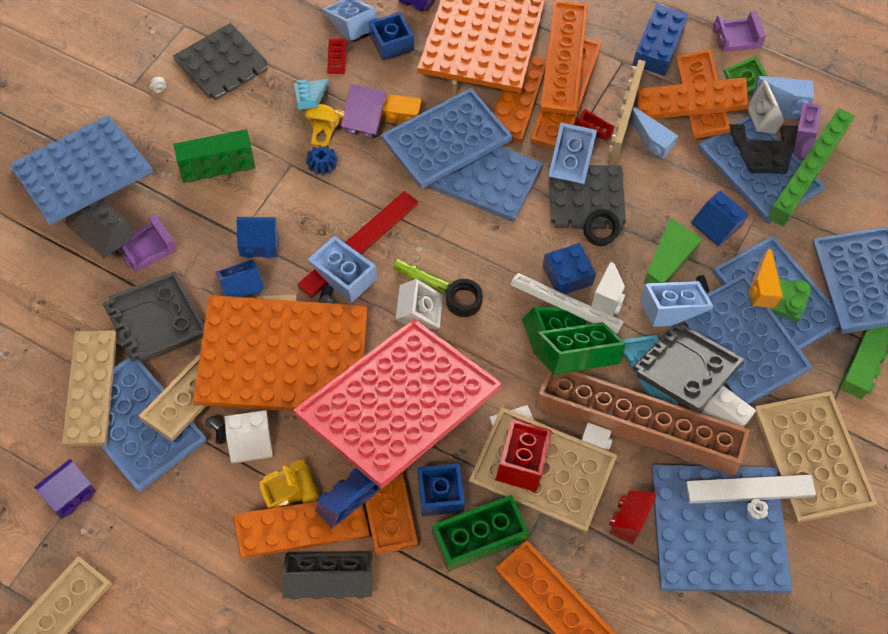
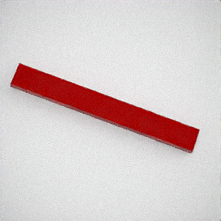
[298,191,418,299]

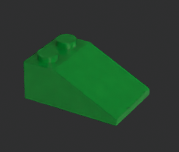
[522,307,586,349]

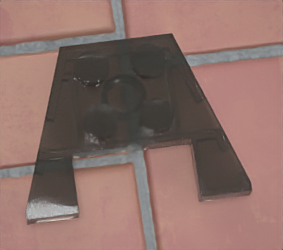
[729,124,798,174]

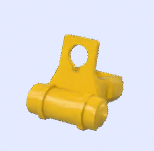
[305,104,344,147]
[259,459,319,509]

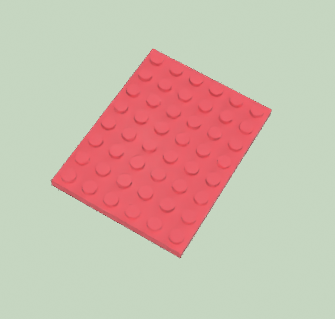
[293,319,502,489]

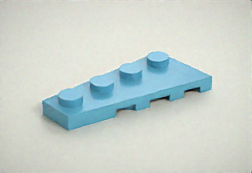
[294,79,329,110]
[622,335,678,406]

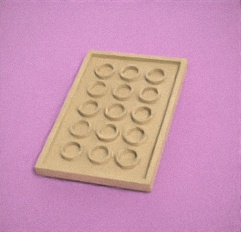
[754,391,877,524]
[469,407,617,533]

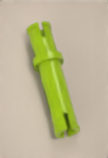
[393,259,450,294]

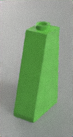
[644,218,702,284]

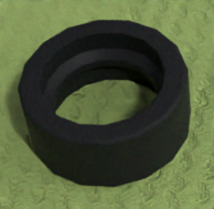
[583,209,620,246]
[446,279,483,317]

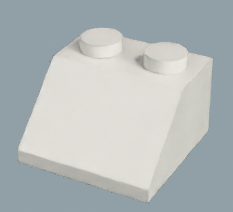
[748,80,784,134]
[592,262,626,316]
[395,279,443,330]
[701,386,757,428]
[224,410,273,464]

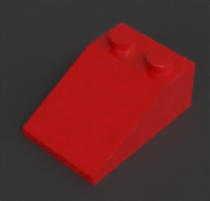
[495,419,552,492]

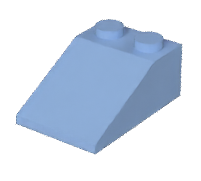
[322,0,378,40]
[750,76,814,120]
[548,123,597,184]
[307,236,378,303]
[640,281,713,327]

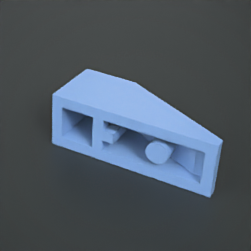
[630,107,678,159]

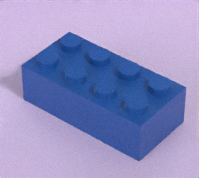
[632,4,689,76]

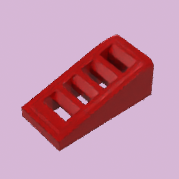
[327,38,347,74]
[575,108,615,141]

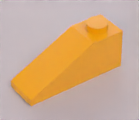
[748,249,783,308]

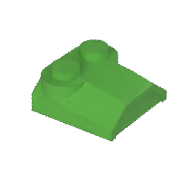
[723,55,768,94]
[770,277,811,323]

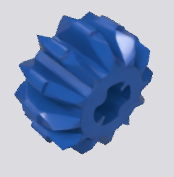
[306,145,337,176]

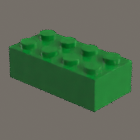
[173,129,256,183]
[532,322,626,375]
[432,495,529,572]

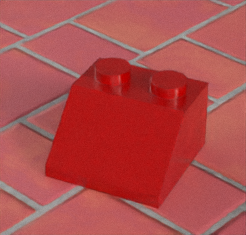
[609,490,657,545]

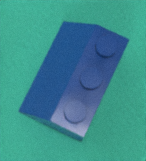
[315,468,381,529]

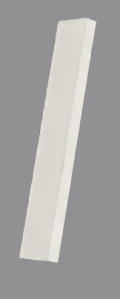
[510,273,623,334]
[685,475,816,504]

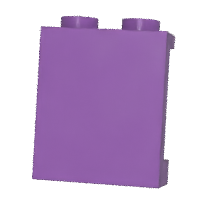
[713,11,766,52]
[341,84,388,138]
[793,103,822,160]
[117,214,177,272]

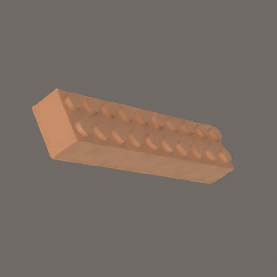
[536,370,750,476]

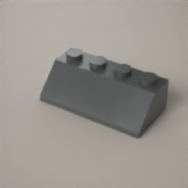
[65,199,135,259]
[282,551,372,600]

